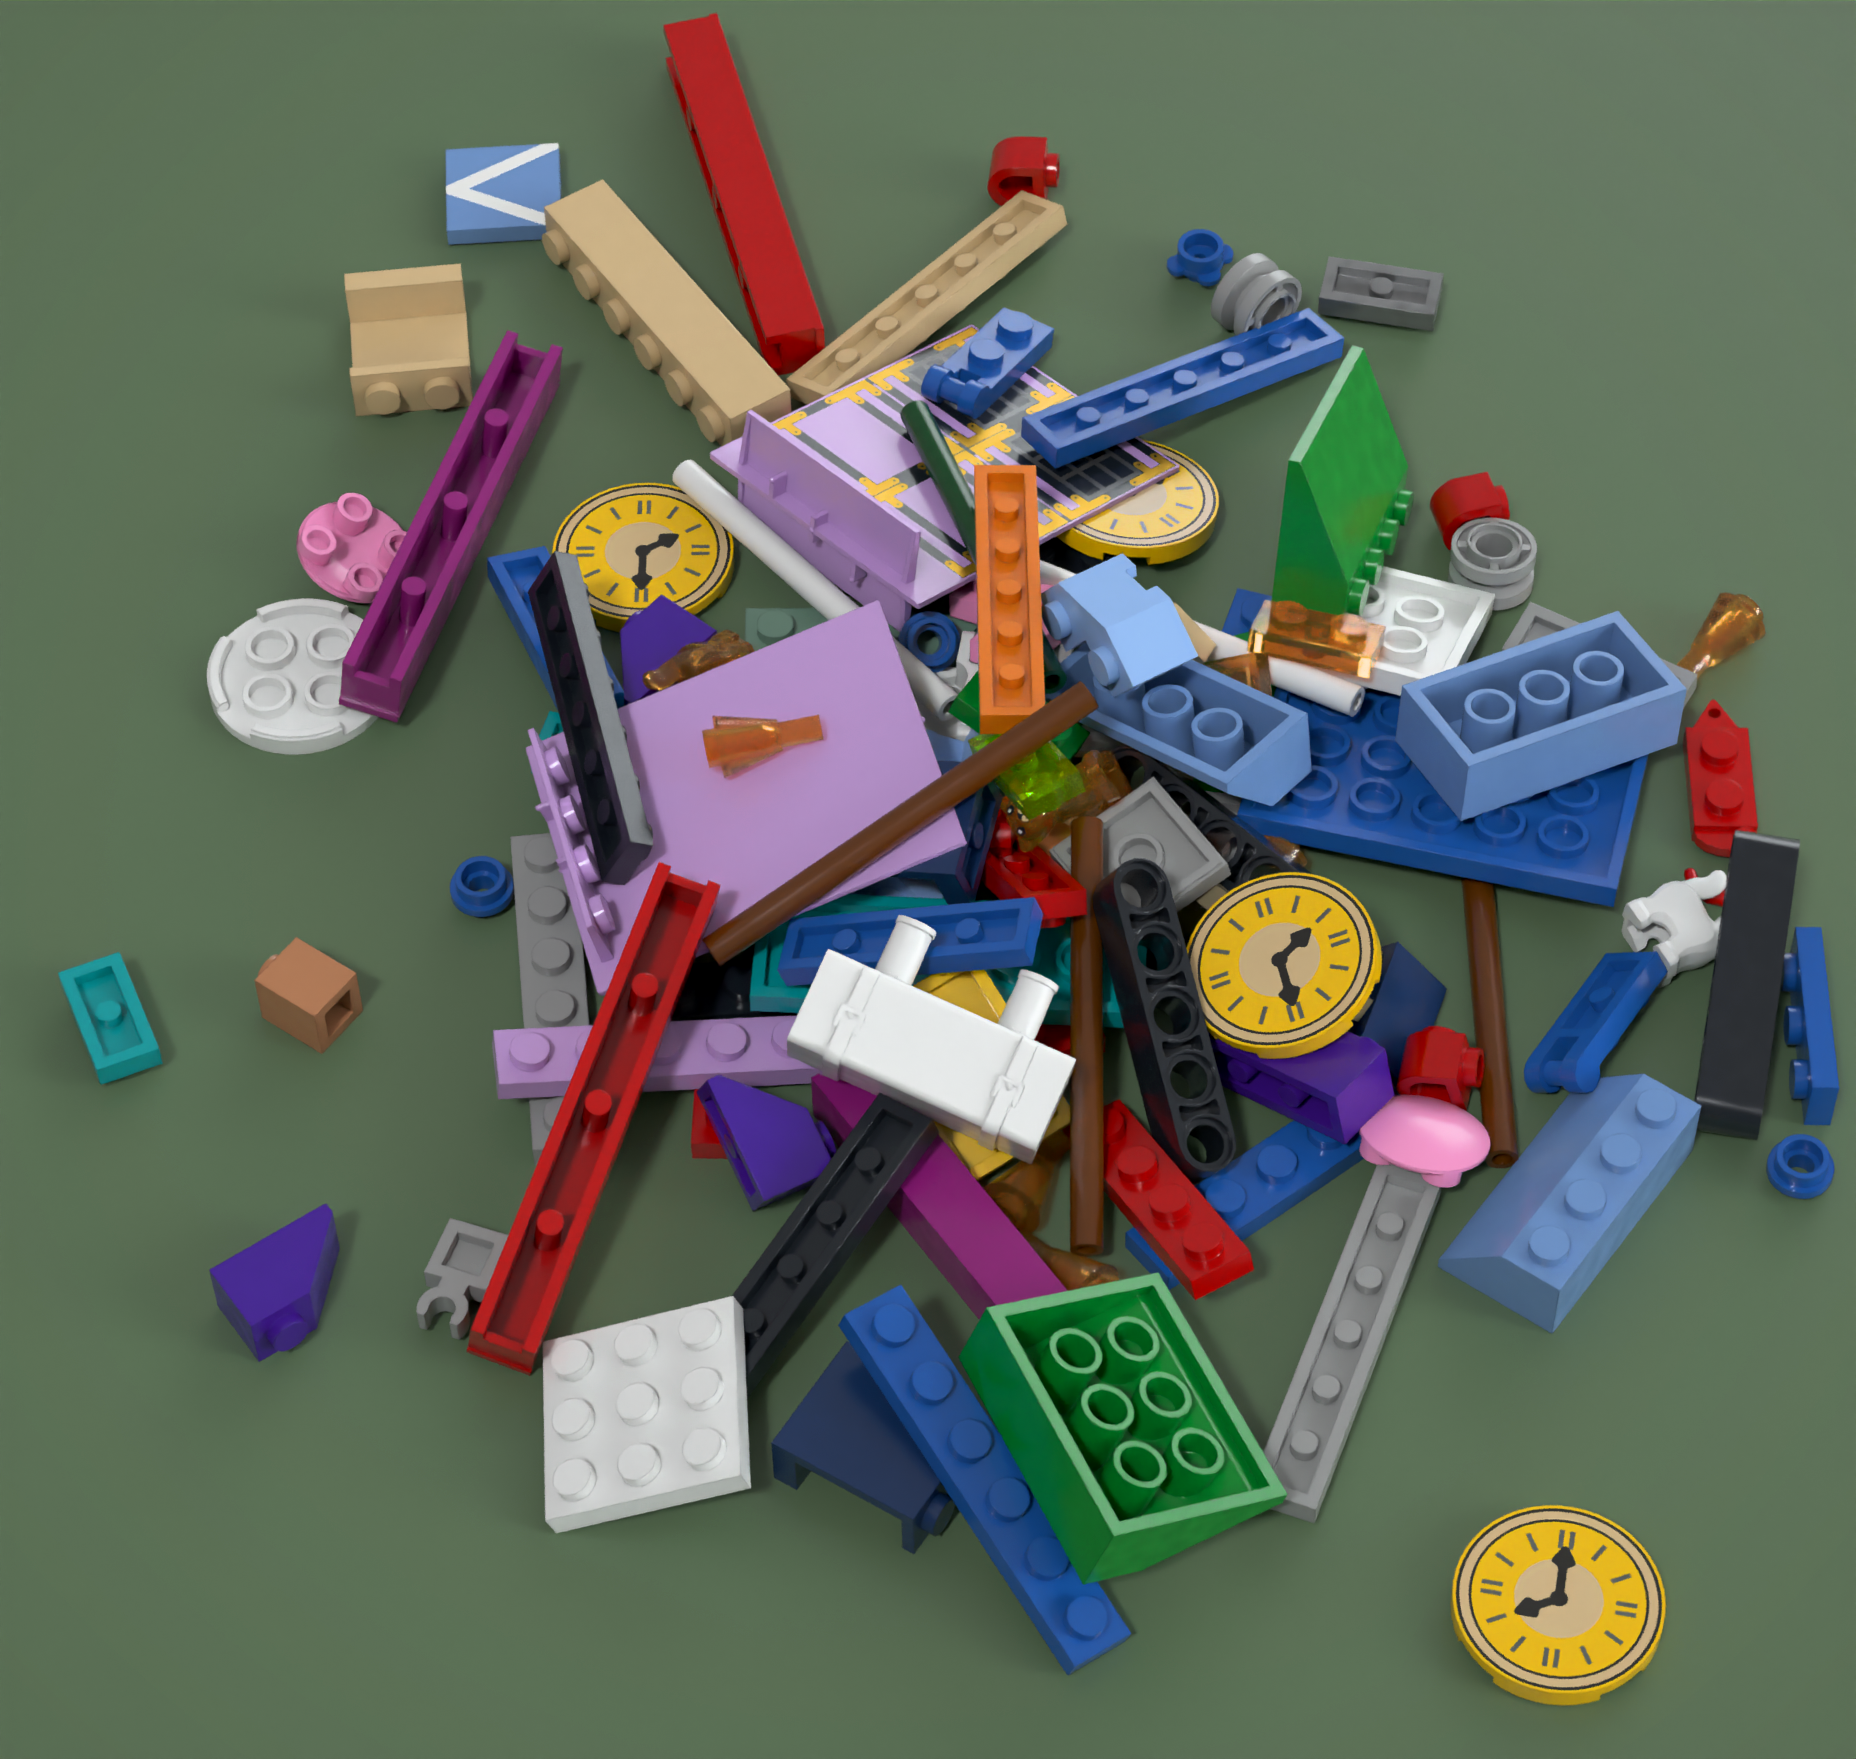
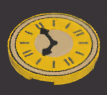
[1056,440,1219,565]
[552,483,735,632]
[1186,872,1382,1059]
[1450,1505,1666,1705]

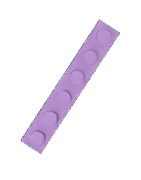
[492,1015,822,1099]

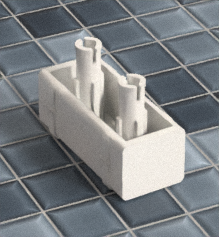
[787,915,1076,1164]

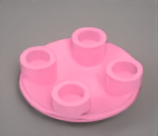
[296,493,407,603]
[1359,1095,1490,1188]

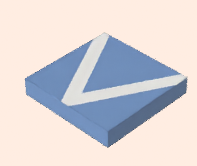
[445,143,561,245]

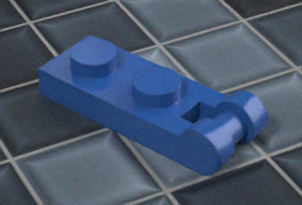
[921,307,1054,419]
[1524,951,1668,1093]

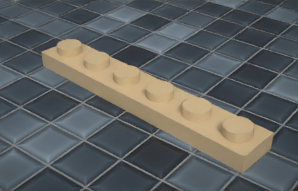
[786,190,1067,405]

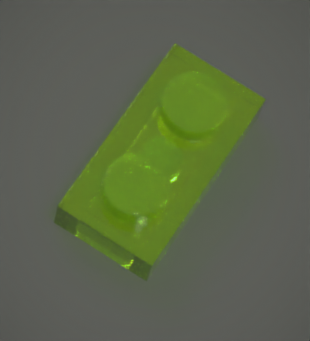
[968,734,1086,820]

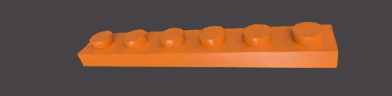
[974,465,1045,734]

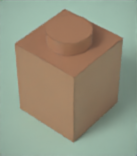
[254,937,363,1054]

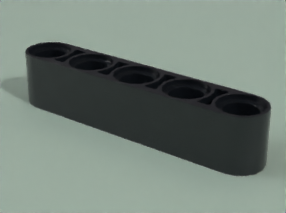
[1098,745,1312,891]
[1694,830,1800,1140]
[1093,858,1236,1185]

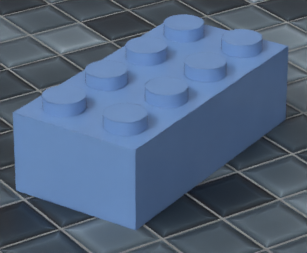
[1395,611,1687,821]

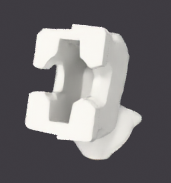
[1621,870,1727,988]

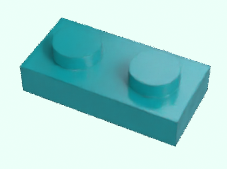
[58,952,163,1085]

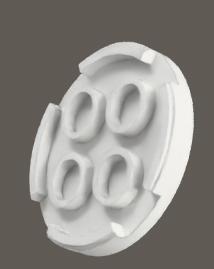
[207,598,378,755]

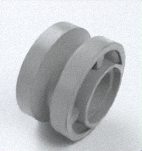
[1211,253,1302,336]
[1448,518,1537,611]

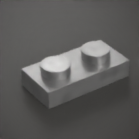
[1318,256,1444,331]

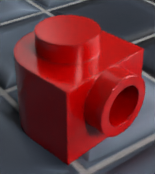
[987,136,1060,206]
[1430,471,1510,551]
[1397,1026,1485,1111]

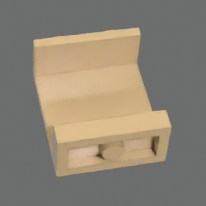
[344,264,473,416]

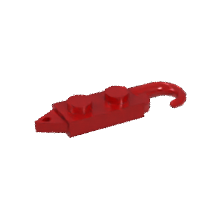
[1683,699,1758,907]

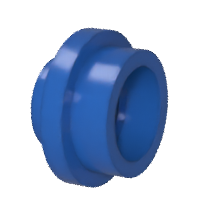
[898,611,960,673]
[450,856,514,917]
[1766,1134,1834,1199]

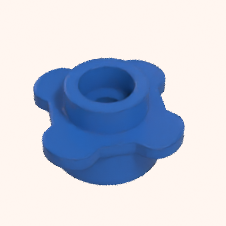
[1167,229,1233,286]

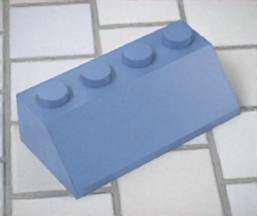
[1045,643,1312,806]
[1438,1074,1701,1334]

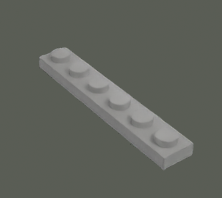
[510,833,590,1165]
[1263,1164,1441,1523]

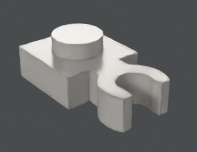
[416,1218,508,1340]

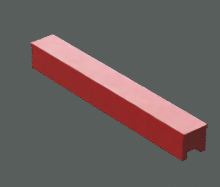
[663,13,825,376]
[466,862,721,1376]

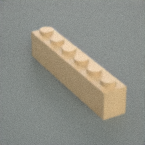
[542,179,791,447]

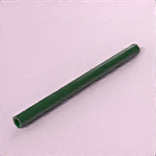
[900,400,1067,694]

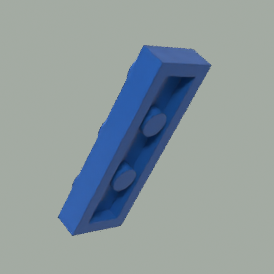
[1780,927,1839,1125]

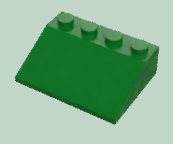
[1269,346,1414,637]
[958,1272,1288,1585]

